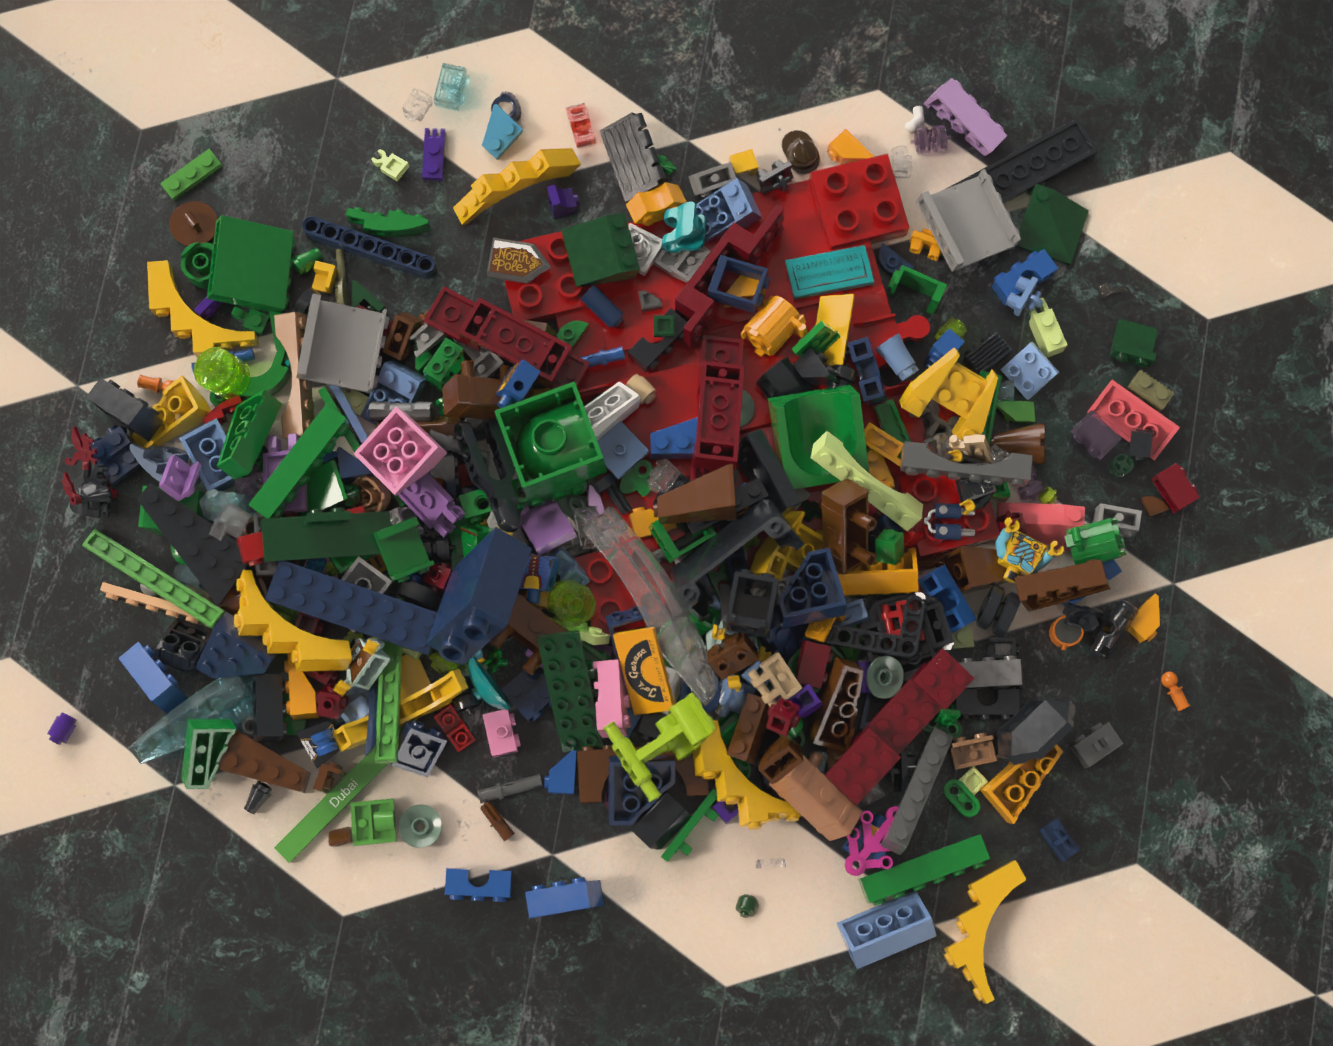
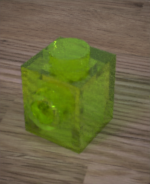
[935,317,967,340]
[429,650,460,674]

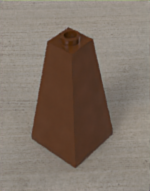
[653,464,736,524]
[944,546,1038,595]

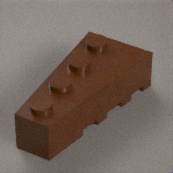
[805,656,864,752]
[218,730,311,793]

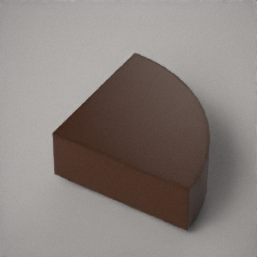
[1140,496,1169,518]

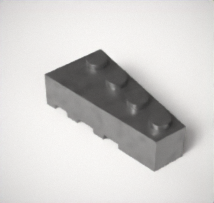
[959,656,1024,690]

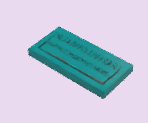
[785,245,874,300]

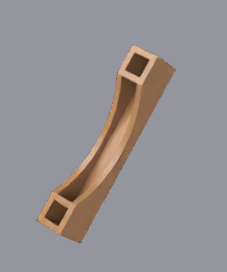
[274,312,314,439]

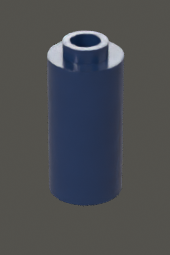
[580,285,624,328]

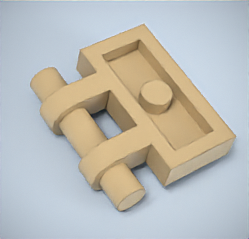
[949,434,994,464]
[748,652,802,707]

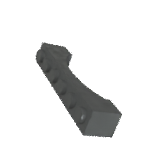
[900,441,1032,487]
[881,727,953,855]

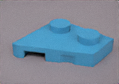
[482,103,525,160]

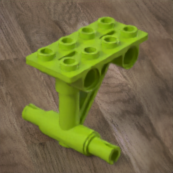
[603,693,716,802]

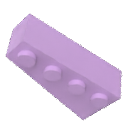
[924,78,1007,156]

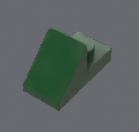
[352,280,387,313]

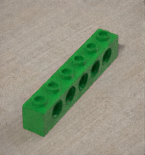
[459,478,588,525]

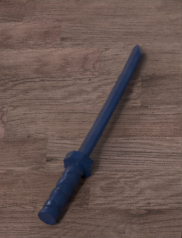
[365,676,379,756]

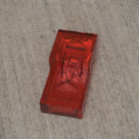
[566,103,596,148]

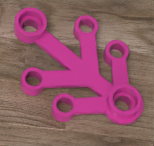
[844,806,898,876]

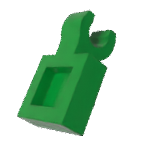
[231,307,270,336]

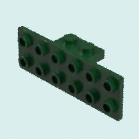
[261,508,391,562]
[537,630,604,752]

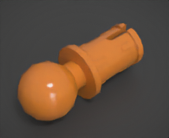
[137,375,174,394]
[1161,672,1190,711]

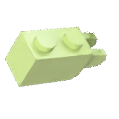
[1026,298,1067,358]

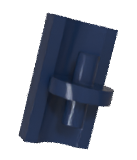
[1039,818,1080,862]

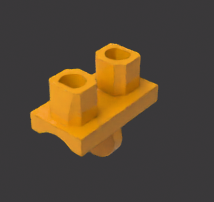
[909,228,942,261]

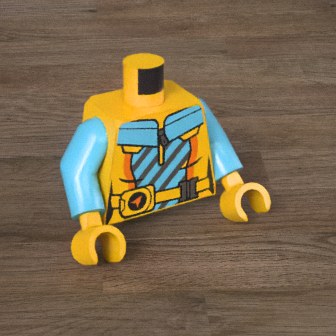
[995,518,1064,583]

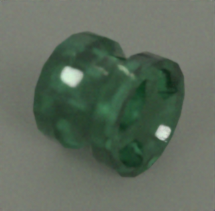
[1109,454,1134,478]

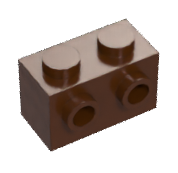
[382,312,423,360]
[707,633,759,681]

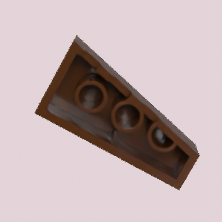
[1014,559,1111,612]

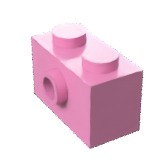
[483,710,521,758]

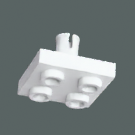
[628,223,663,276]

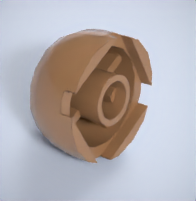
[352,475,392,513]

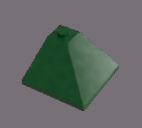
[1015,184,1089,265]

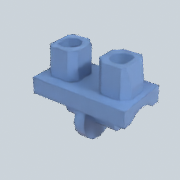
[1006,276,1043,317]

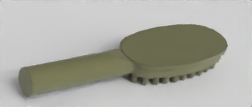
[335,249,350,306]

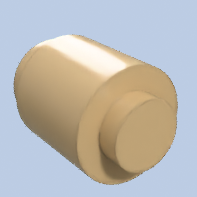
[626,374,656,404]

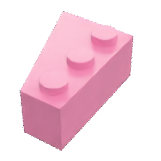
[593,660,631,738]

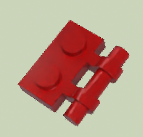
[881,600,925,647]

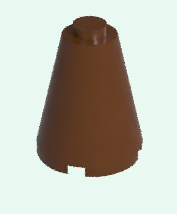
[990,423,1045,465]

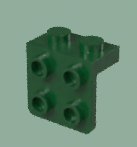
[1109,319,1157,368]

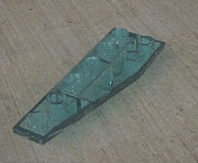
[128,676,253,764]

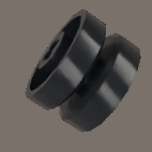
[975,584,1020,637]

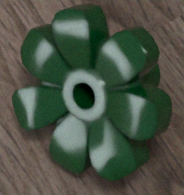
[801,500,822,522]

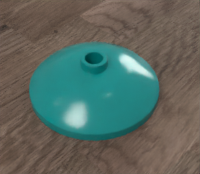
[468,656,511,710]

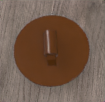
[169,201,218,246]

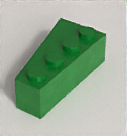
[217,389,282,480]

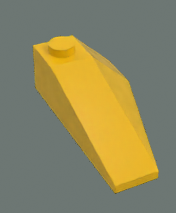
[132,376,211,449]

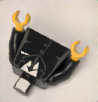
[948,449,1005,515]

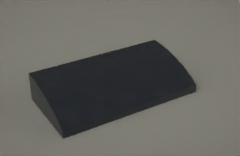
[738,428,801,516]

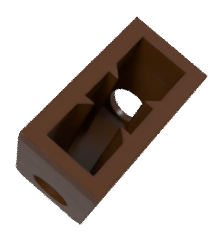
[758,734,804,784]

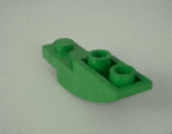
[346,207,430,237]

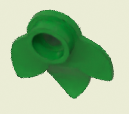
[620,460,653,497]

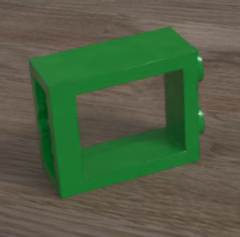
[423,338,467,394]
[648,519,716,564]

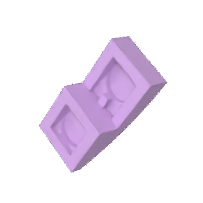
[587,483,606,527]

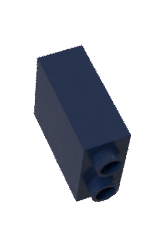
[426,527,532,665]

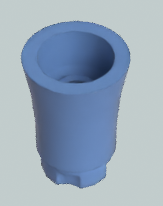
[875,333,919,382]

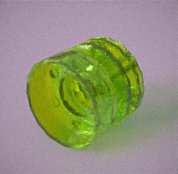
[194,347,250,399]

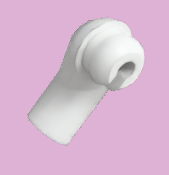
[905,106,924,133]

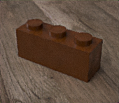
[727,693,770,764]

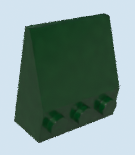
[561,213,640,288]

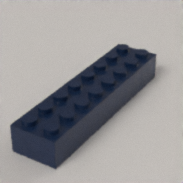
[265,561,437,656]

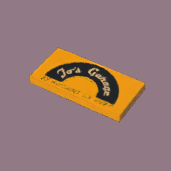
[613,627,675,715]

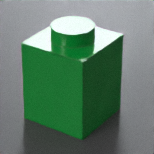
[875,529,904,565]

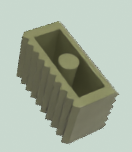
[1126,370,1174,413]

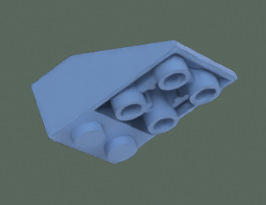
[696,178,763,244]
[360,359,427,426]

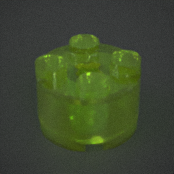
[547,580,596,627]

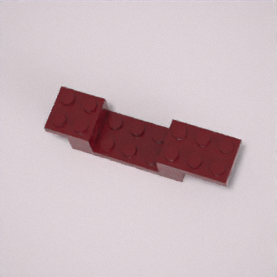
[675,205,785,349]
[423,286,590,390]
[690,335,745,482]
[824,648,975,805]

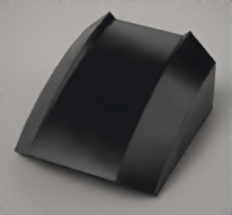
[630,791,692,850]

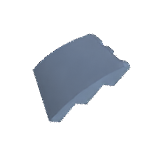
[130,444,201,485]

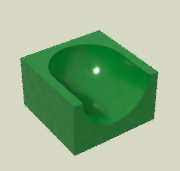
[494,381,607,501]
[768,385,869,489]

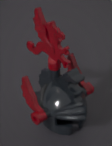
[62,427,118,519]

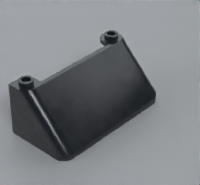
[670,499,805,622]

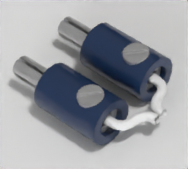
[924,503,975,540]

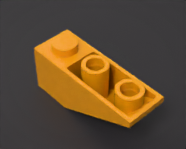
[284,653,319,720]

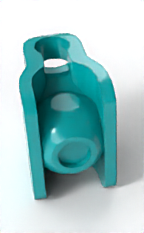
[661,201,706,253]

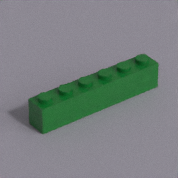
[248,404,349,519]
[858,834,990,906]

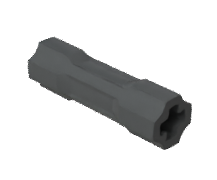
[369,402,434,421]

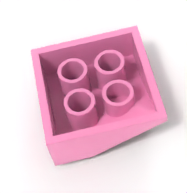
[354,407,447,495]

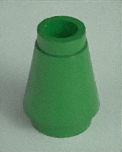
[292,248,323,275]

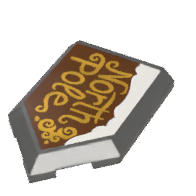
[487,238,551,284]

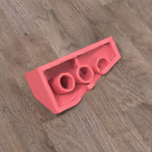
[997,502,1085,551]

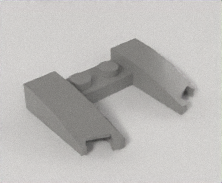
[410,324,505,378]

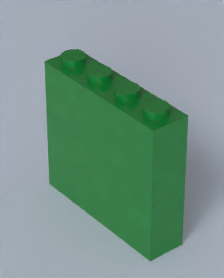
[207,215,295,313]

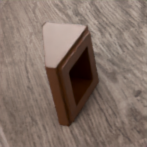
[328,827,353,847]

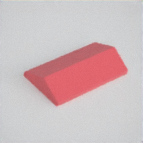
[1087,379,1180,460]

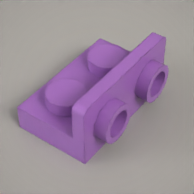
[159,454,201,502]

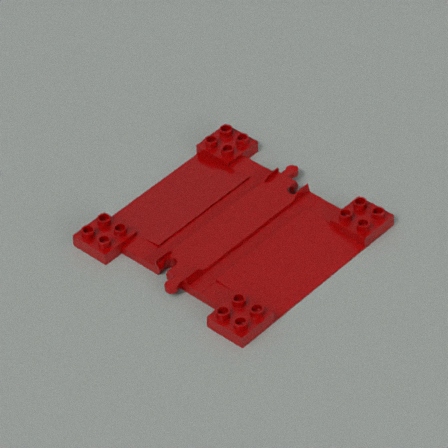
[504,154,1000,635]

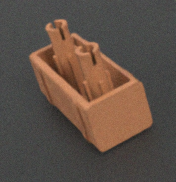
[769,751,863,841]

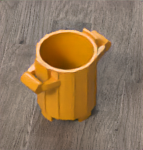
[741,295,808,357]

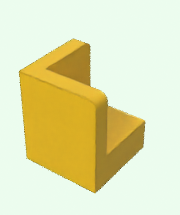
[729,149,759,176]
[312,261,338,294]

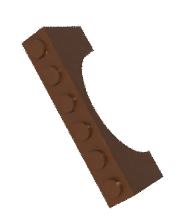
[577,743,709,804]

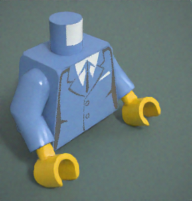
[716,668,756,717]

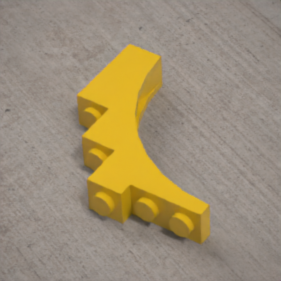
[453,148,581,225]
[147,260,258,360]
[234,570,352,671]
[333,669,468,752]
[693,720,802,830]
[944,860,1027,1004]

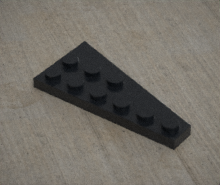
[137,483,249,607]

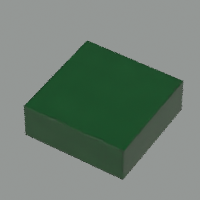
[654,315,675,337]

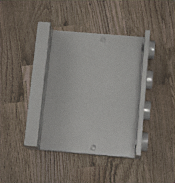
[916,169,1021,272]
[296,294,389,393]

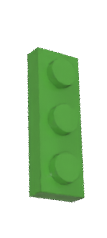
[160,149,222,201]

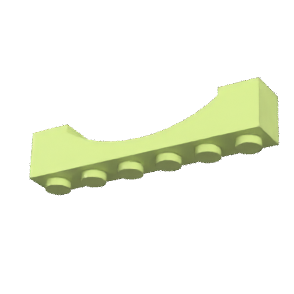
[811,431,923,531]

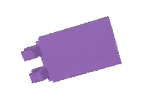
[263,433,307,514]
[398,473,466,537]
[520,500,577,555]

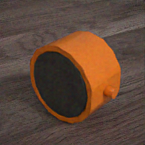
[1049,615,1084,651]

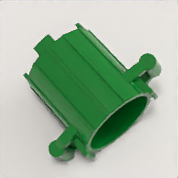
[1065,518,1127,565]

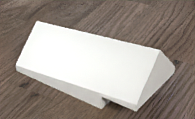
[584,381,641,442]

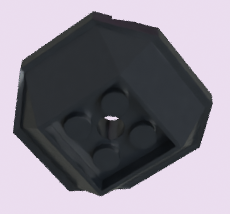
[860,591,954,682]
[996,699,1075,765]

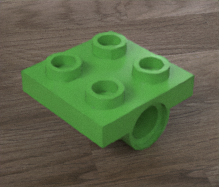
[350,798,397,846]

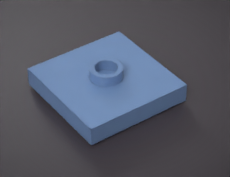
[598,421,649,480]

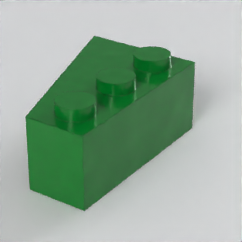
[181,719,236,789]

